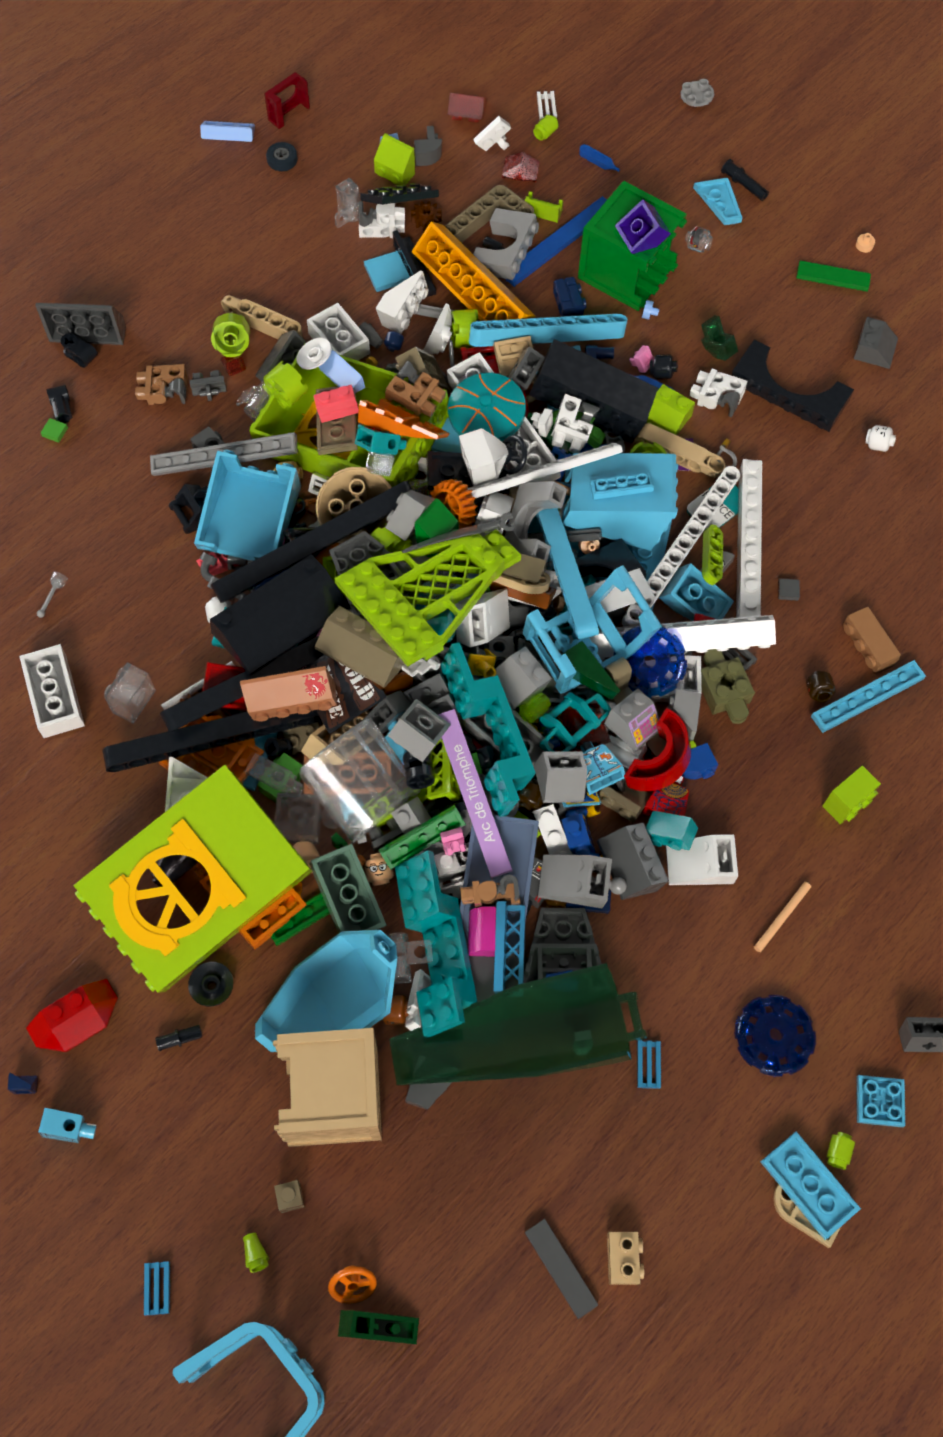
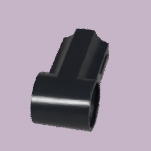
[46,385,73,423]

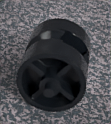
[403,751,435,789]

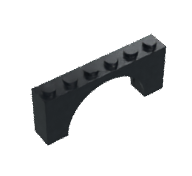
[732,339,854,432]
[527,539,646,621]

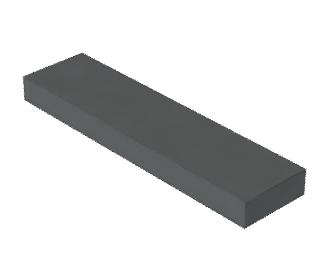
[525,1219,598,1319]

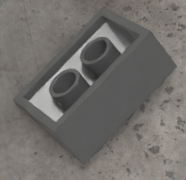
[255,330,307,385]
[597,823,669,900]

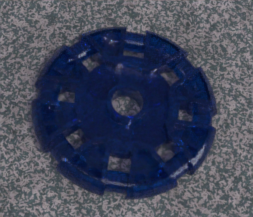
[613,625,687,698]
[734,995,816,1077]

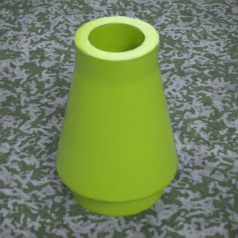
[243,1233,269,1273]

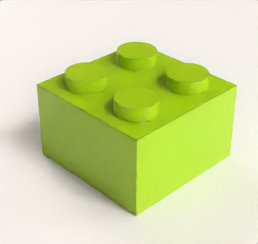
[823,765,881,824]

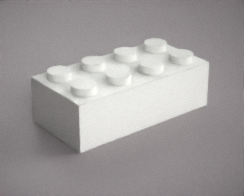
[19,644,85,738]

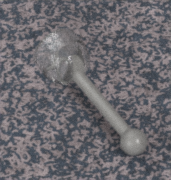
[37,572,68,618]

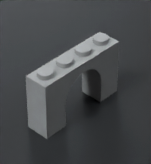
[473,208,539,280]
[504,481,567,562]

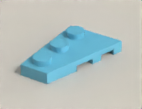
[693,178,742,225]

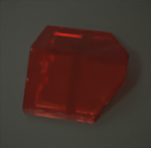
[502,152,540,182]

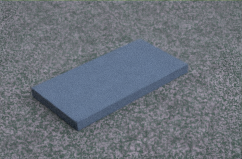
[460,815,539,953]

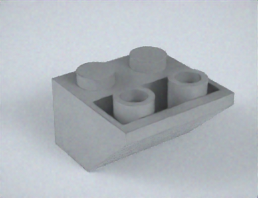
[534,751,587,803]

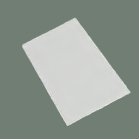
[585,568,654,613]

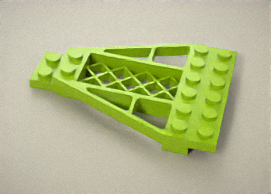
[334,529,521,667]

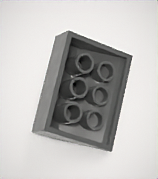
[35,303,126,345]

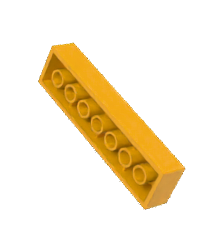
[411,221,536,321]

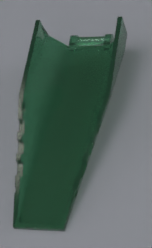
[389,963,647,1085]

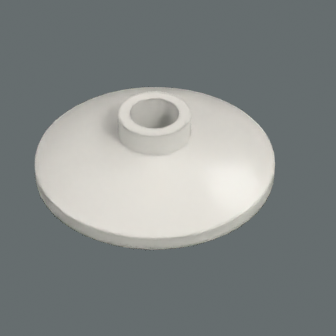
[297,338,332,370]

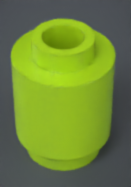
[533,114,558,141]
[826,1132,855,1170]

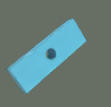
[590,472,654,500]

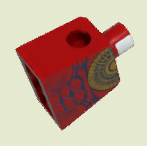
[643,776,689,817]

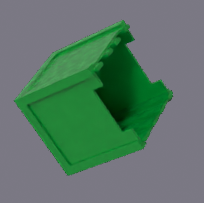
[578,181,687,312]

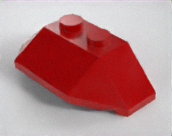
[26,979,118,1052]

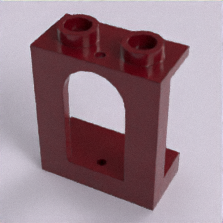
[264,72,310,129]

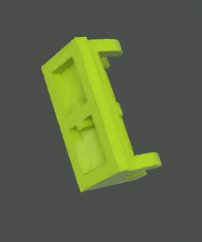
[525,191,563,223]

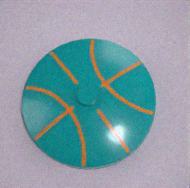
[448,373,526,441]

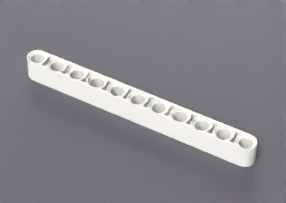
[622,466,740,627]

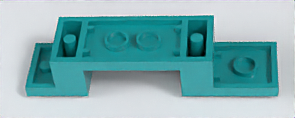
[441,642,536,817]
[395,850,478,1037]

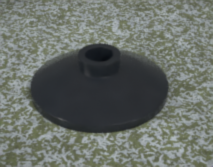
[188,962,234,1007]

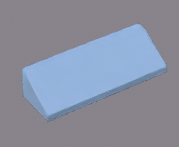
[200,121,255,142]
[319,350,365,394]

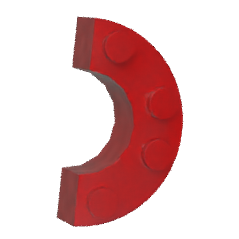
[624,708,691,791]

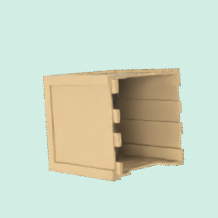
[273,1028,382,1147]

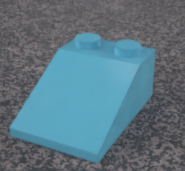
[659,563,734,621]

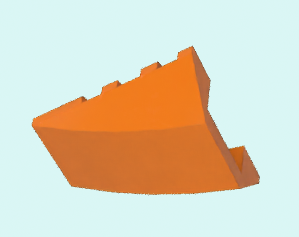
[358,398,450,439]

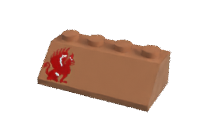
[240,666,337,721]

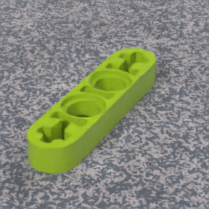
[702,525,723,585]

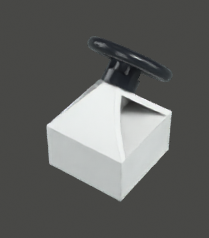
[459,428,528,486]

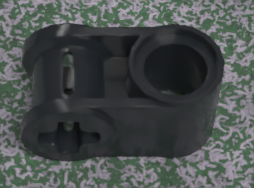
[60,333,98,368]

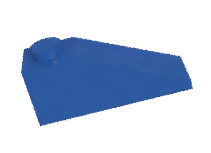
[682,743,718,780]

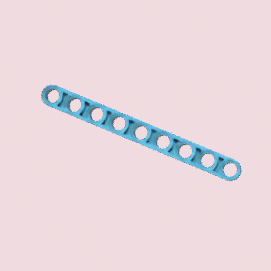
[469,314,628,347]
[536,508,599,640]

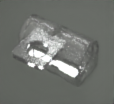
[335,178,360,228]
[236,379,270,421]
[387,933,433,984]

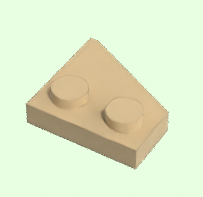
[493,336,533,377]

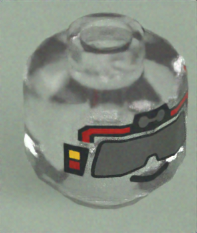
[685,226,713,253]

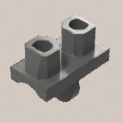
[189,370,227,401]
[369,818,404,852]

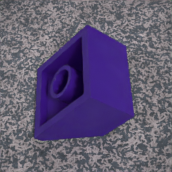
[615,199,671,254]

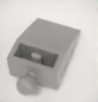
[538,855,627,908]

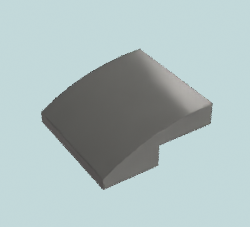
[403,672,458,715]

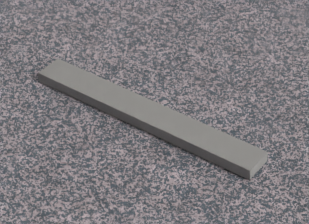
[150,432,298,476]

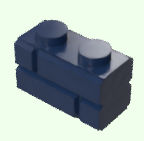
[553,277,586,317]

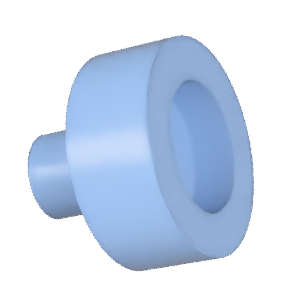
[642,300,659,320]

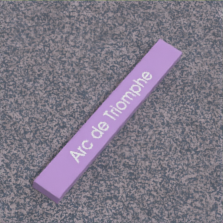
[438,709,512,879]

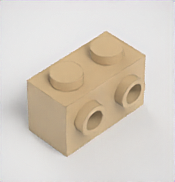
[607,1232,644,1285]

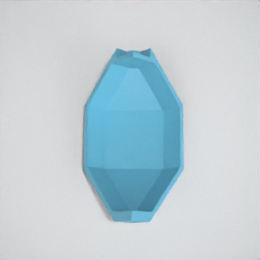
[255,930,398,1052]

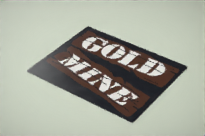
[301,655,387,734]

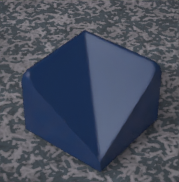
[8,1073,38,1094]

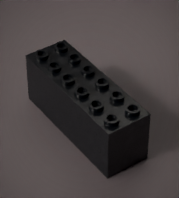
[529,339,658,443]

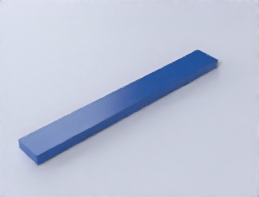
[505,196,607,287]

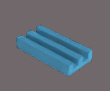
[637,1040,661,1089]
[144,1261,170,1316]

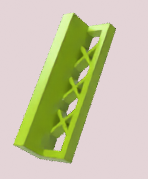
[427,737,461,802]

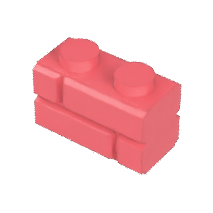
[313,384,359,423]

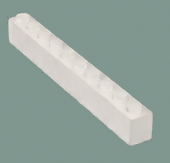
[736,459,762,618]
[568,615,776,660]

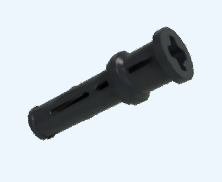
[721,159,769,201]

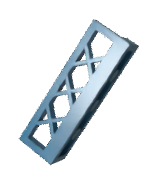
[493,901,526,996]

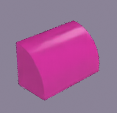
[468,906,496,957]

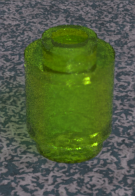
[519,693,551,723]

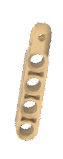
[221,295,303,339]
[635,423,726,478]

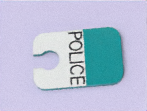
[687,486,739,530]

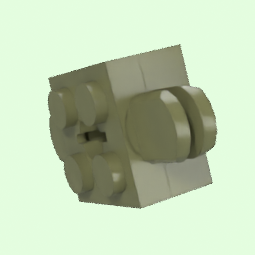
[701,649,755,724]

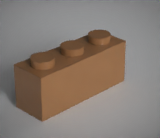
[843,607,901,674]

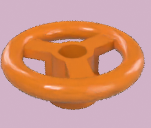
[328,1266,377,1304]

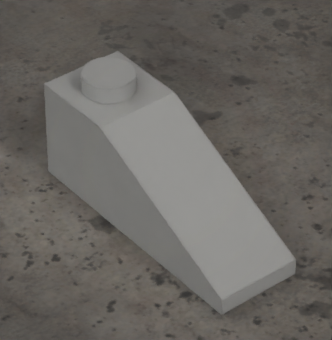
[391,796,444,855]

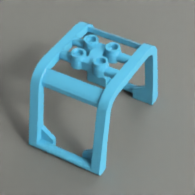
[523,565,662,694]
[173,1322,325,1437]

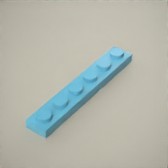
[811,660,926,733]

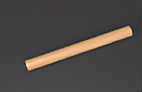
[754,882,811,953]

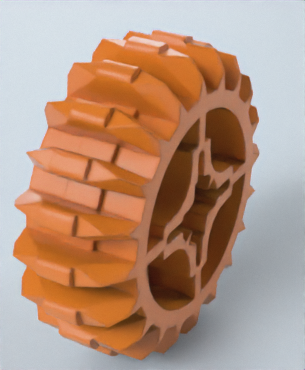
[430,479,478,529]

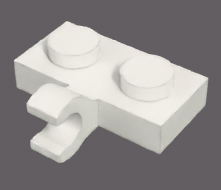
[474,116,511,151]

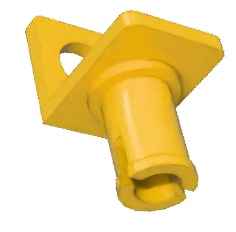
[467,649,496,678]

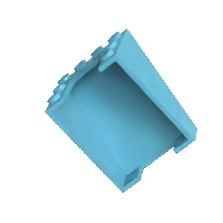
[194,450,301,561]
[562,453,678,551]

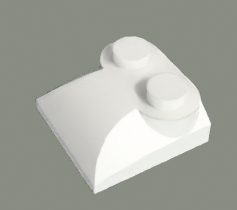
[423,303,453,355]

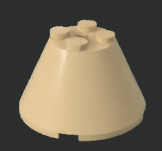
[316,467,392,544]

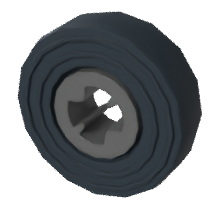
[266,142,298,172]

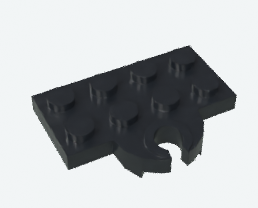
[360,183,439,205]
[426,451,507,507]

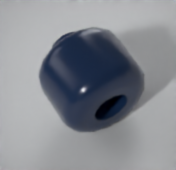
[384,331,404,352]

